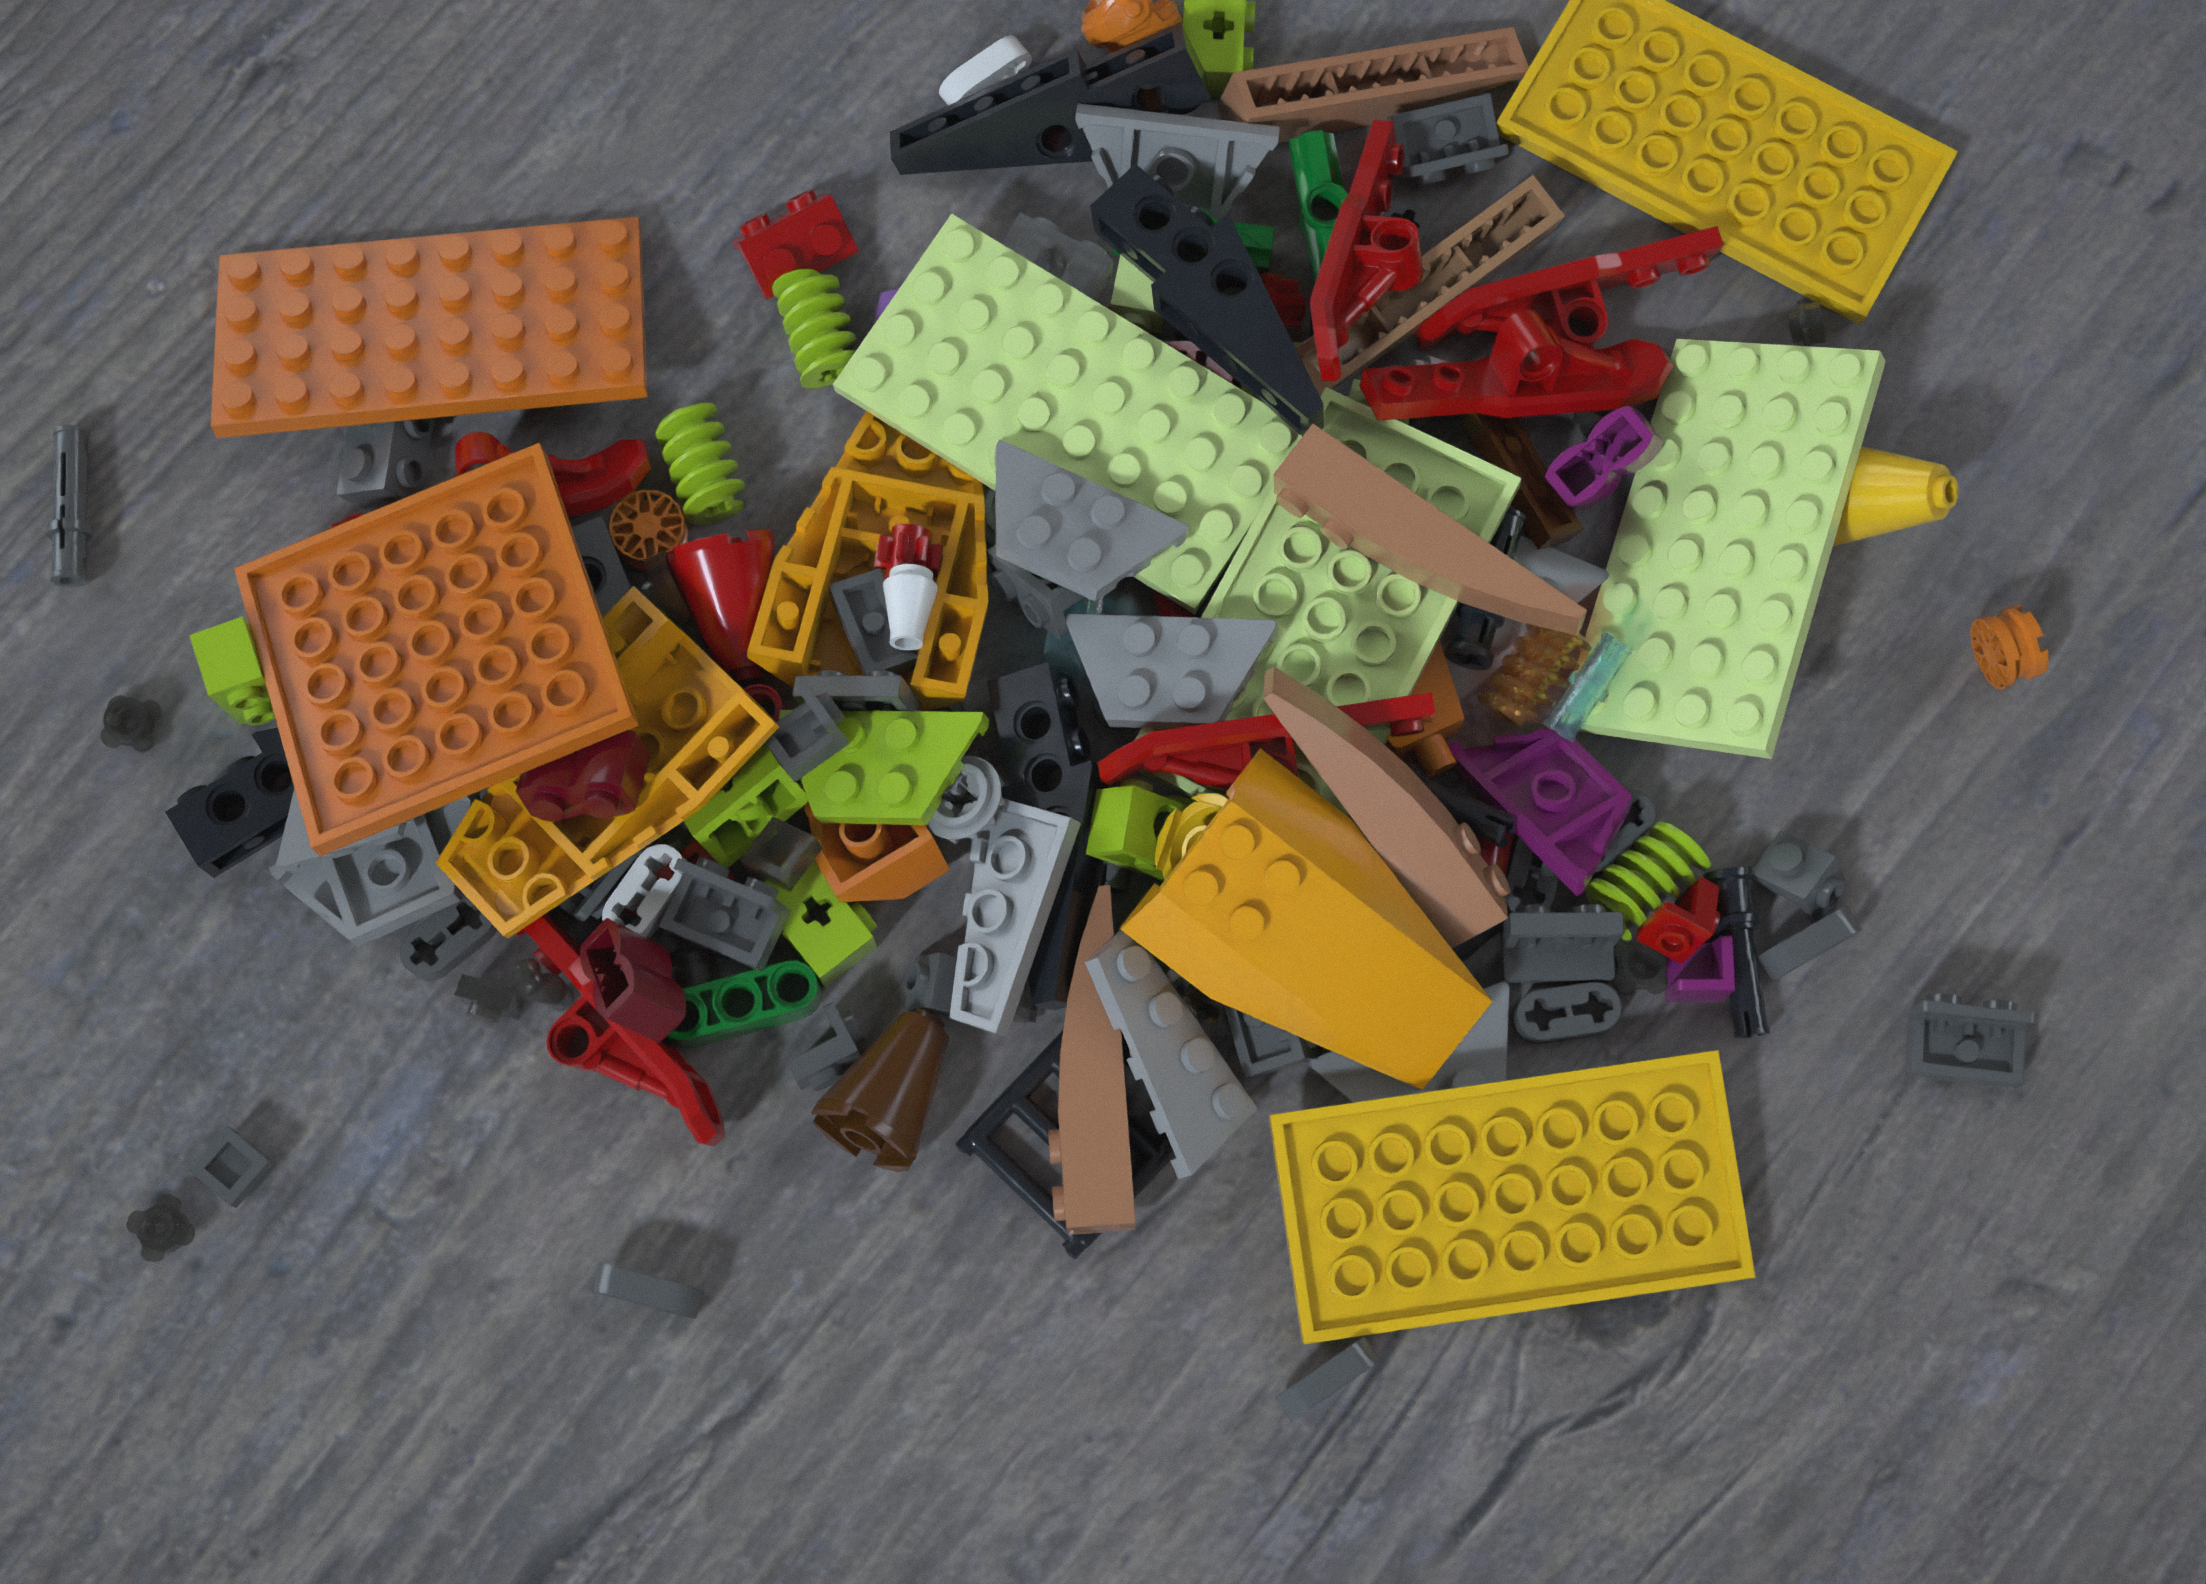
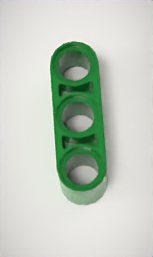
[666,960,822,1049]

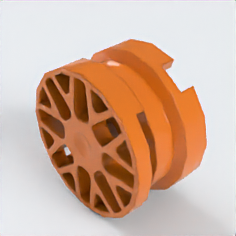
[609,490,690,574]
[1970,604,2049,690]

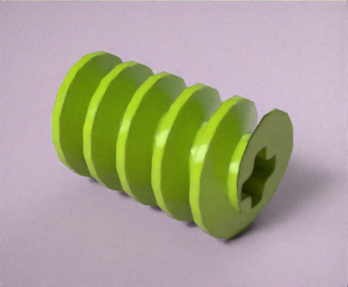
[772,269,857,389]
[655,403,746,525]
[1586,822,1711,941]

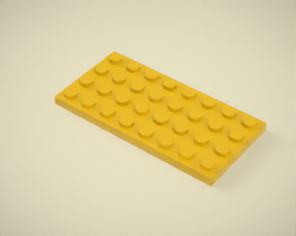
[1496,0,1958,326]
[1268,1050,1756,1344]

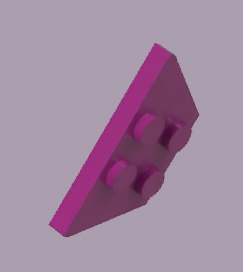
[1447,726,1632,896]

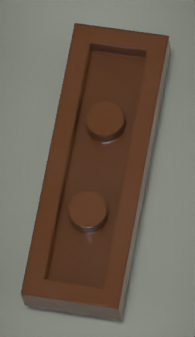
[1457,413,1584,550]

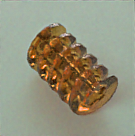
[1477,624,1593,733]

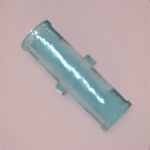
[1543,631,1634,743]

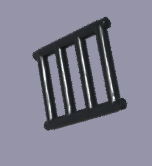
[955,1030,1175,1259]

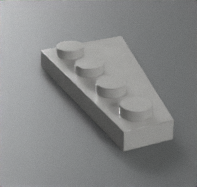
[949,799,1081,1038]
[1085,930,1258,1179]

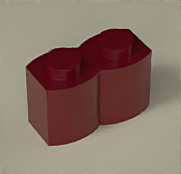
[516,730,650,822]
[580,918,686,1043]

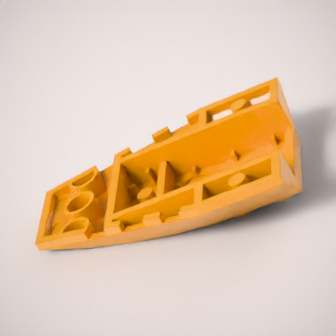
[747,411,988,711]
[435,586,779,938]
[1120,748,1493,1090]

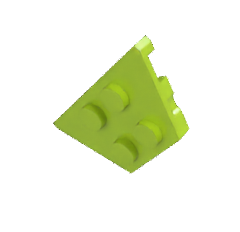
[779,710,989,825]

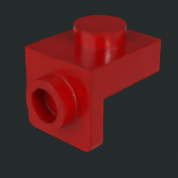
[1636,877,1720,964]

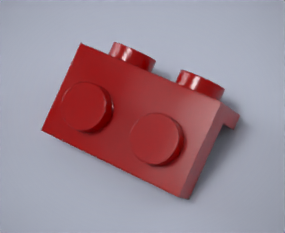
[731,189,859,300]

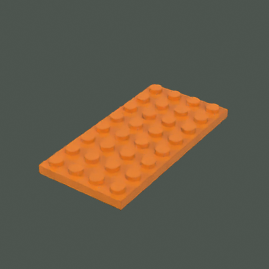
[210,216,648,438]

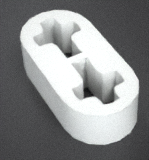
[939,35,1032,105]
[602,844,688,938]

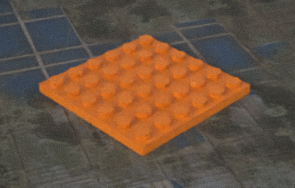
[234,443,639,857]

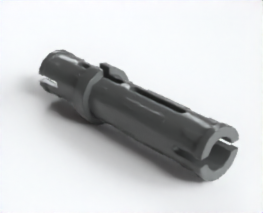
[47,425,93,587]

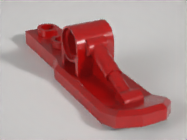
[1310,120,1423,382]
[1415,226,1724,350]
[1359,310,1673,421]
[332,432,651,528]
[1098,692,1436,790]
[516,912,726,1147]

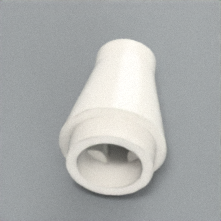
[883,564,938,651]

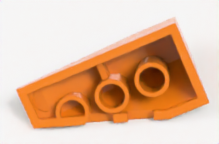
[804,802,950,902]

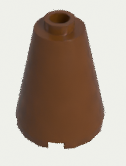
[811,1009,950,1172]

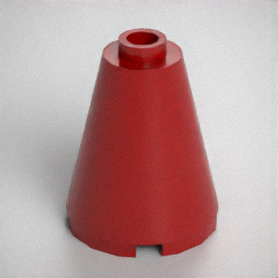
[666,529,775,683]

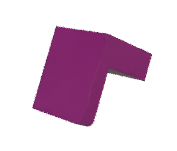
[1663,936,1735,1002]

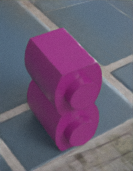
[1545,406,1664,510]

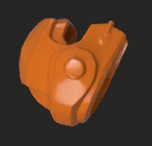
[1081,0,1183,53]

